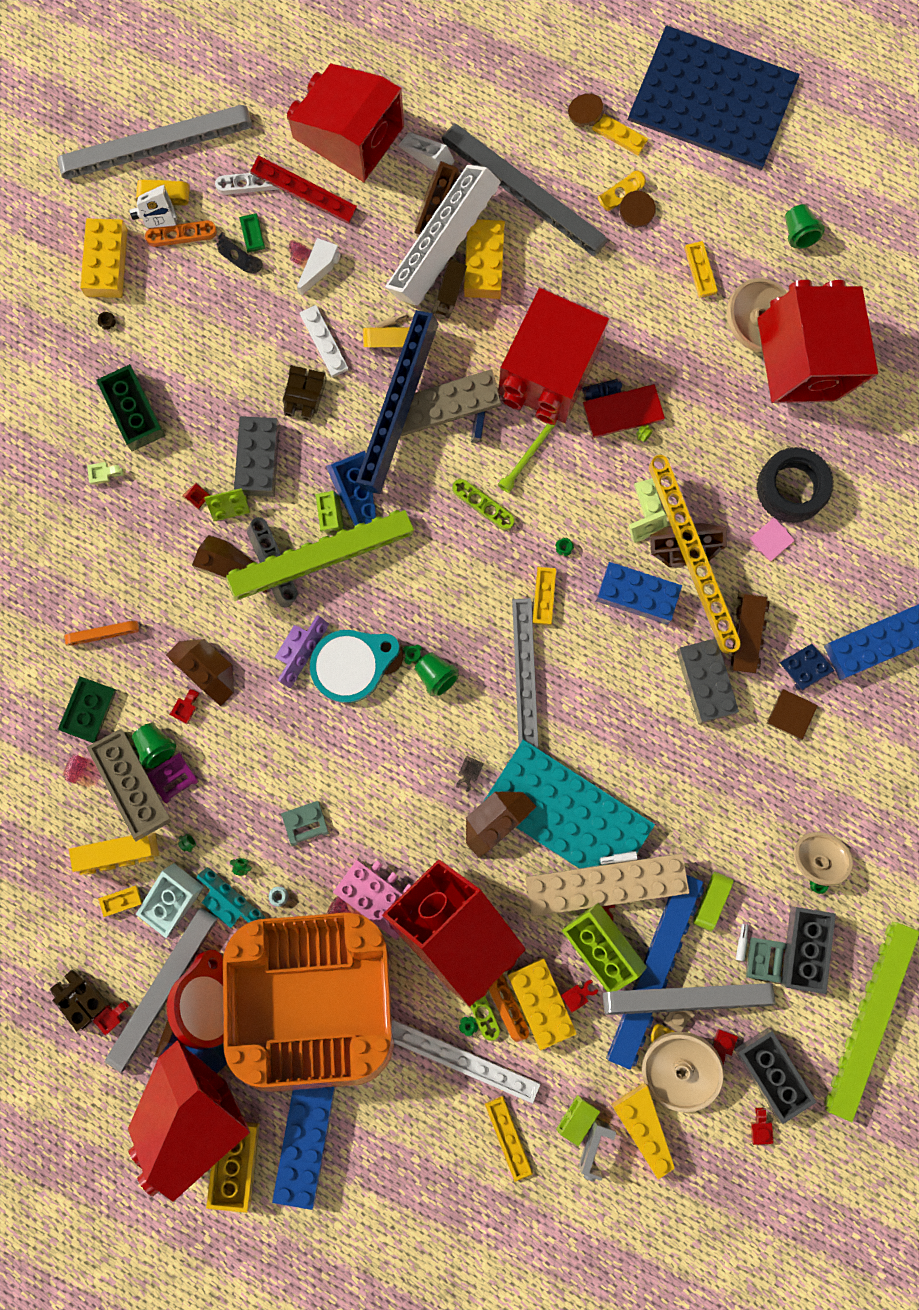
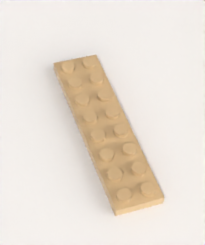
[526,853,689,916]

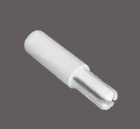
[600,851,637,865]
[736,924,749,961]

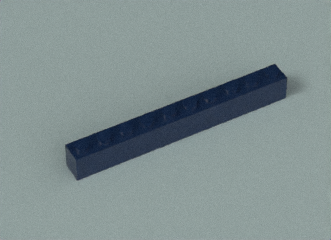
[356,310,439,494]

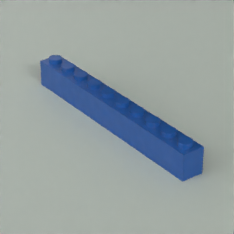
[606,875,704,1070]

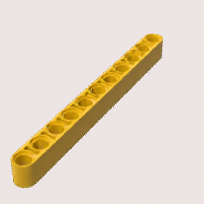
[649,455,740,654]

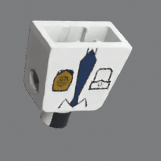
[130,185,177,228]

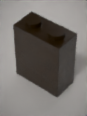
[431,259,467,319]

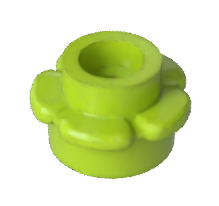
[636,425,653,443]

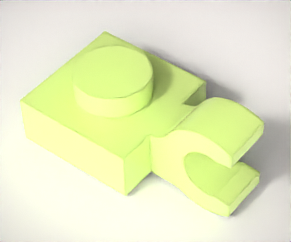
[87,462,123,485]

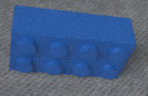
[596,562,682,625]

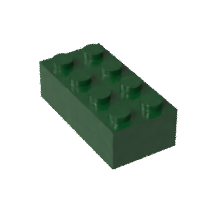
[96,364,166,451]

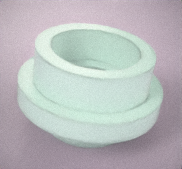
[269,887,288,907]

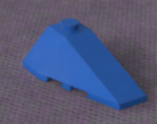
[326,451,376,526]

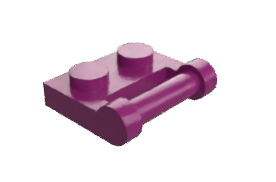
[147,753,199,804]

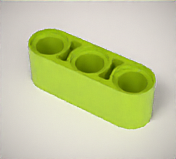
[693,871,734,932]

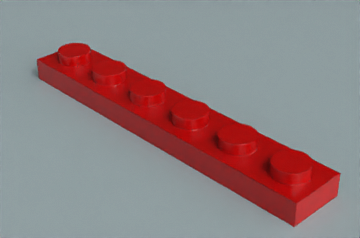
[250,155,357,224]

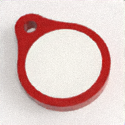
[167,949,224,1050]

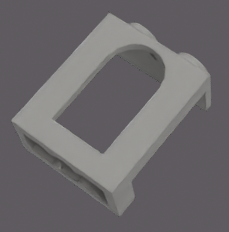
[578,1119,617,1182]

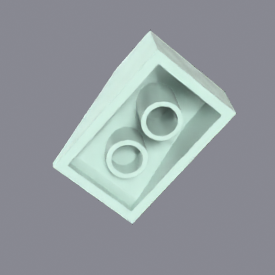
[136,863,204,938]

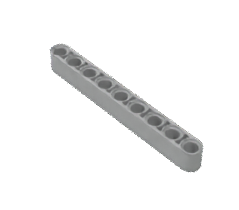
[104,908,218,1073]
[602,983,776,1015]

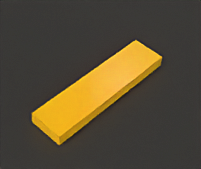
[485,1096,533,1182]

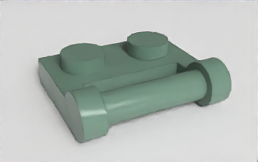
[281,801,329,847]
[746,937,786,983]

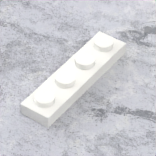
[300,305,349,378]

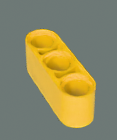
[136,180,190,206]
[363,327,410,347]

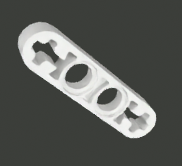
[215,173,279,195]

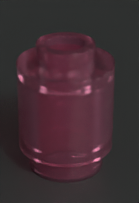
[62,754,88,784]

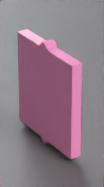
[749,518,795,561]

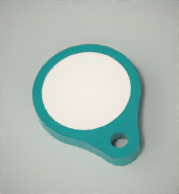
[310,630,401,703]

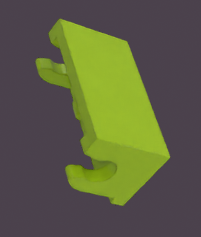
[315,491,344,534]
[556,1095,600,1147]

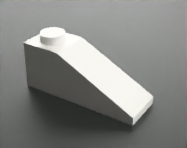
[398,132,455,171]
[297,238,341,295]

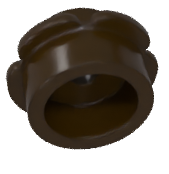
[98,312,116,330]

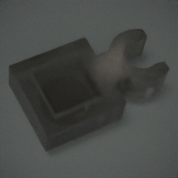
[456,756,484,793]

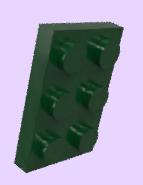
[58,676,117,743]

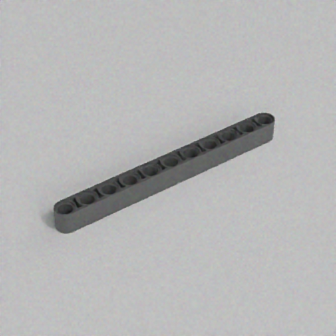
[441,123,608,256]

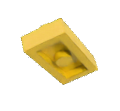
[98,885,143,917]

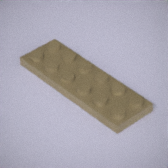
[400,369,502,437]
[87,728,172,842]

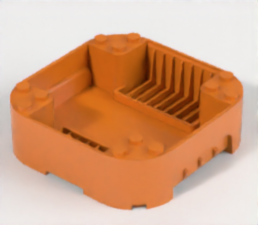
[223,913,394,1092]

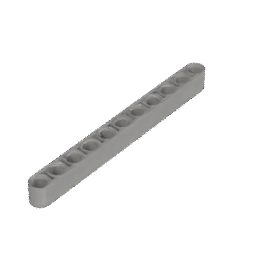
[57,105,252,179]

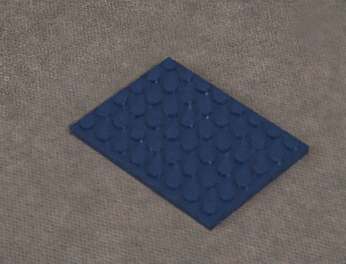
[627,25,800,170]

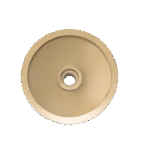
[794,832,853,886]

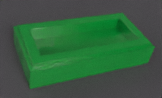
[239,213,265,253]

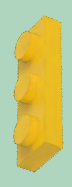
[592,114,648,156]
[684,241,718,298]
[532,567,556,626]

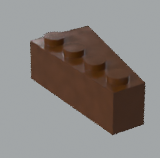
[730,592,770,674]

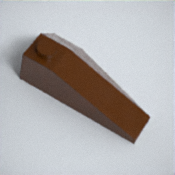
[192,535,268,594]

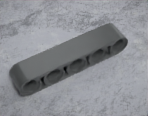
[247,517,298,608]

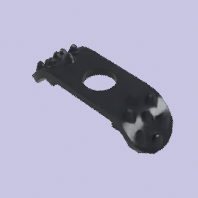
[216,232,263,273]

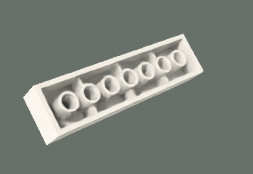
[385,165,501,306]

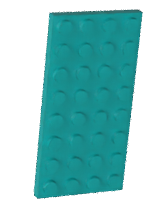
[483,739,655,868]

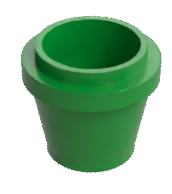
[785,204,825,249]
[414,652,459,697]
[132,723,177,768]

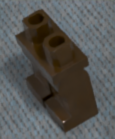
[283,365,327,421]
[50,969,111,1032]

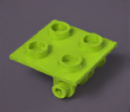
[204,488,250,522]

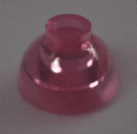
[289,240,312,264]
[326,896,351,914]

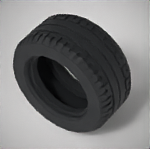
[756,447,834,523]

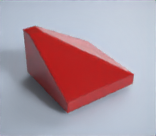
[182,483,210,509]

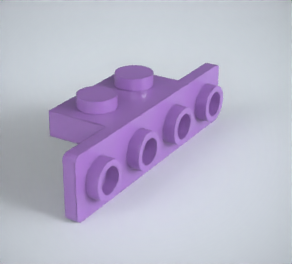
[275,615,329,688]

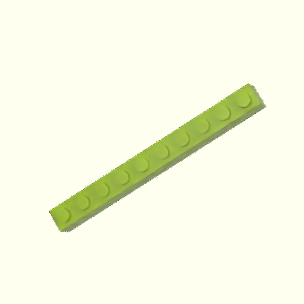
[226,510,414,601]
[824,922,919,1122]

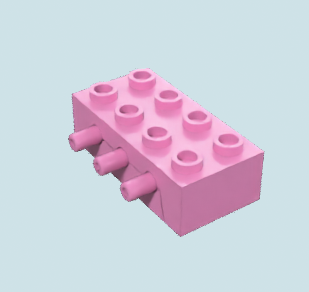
[333,860,412,940]

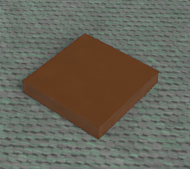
[766,689,818,740]

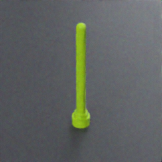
[498,422,557,493]

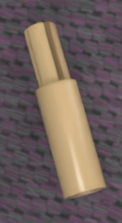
[374,313,408,328]

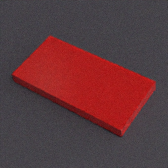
[583,384,665,439]

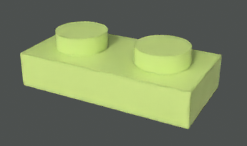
[634,478,663,518]
[629,511,668,543]

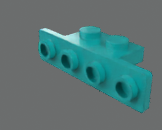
[197,867,266,928]

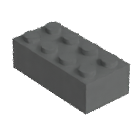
[234,416,280,497]
[676,638,739,724]
[781,907,836,994]
[734,1028,817,1124]

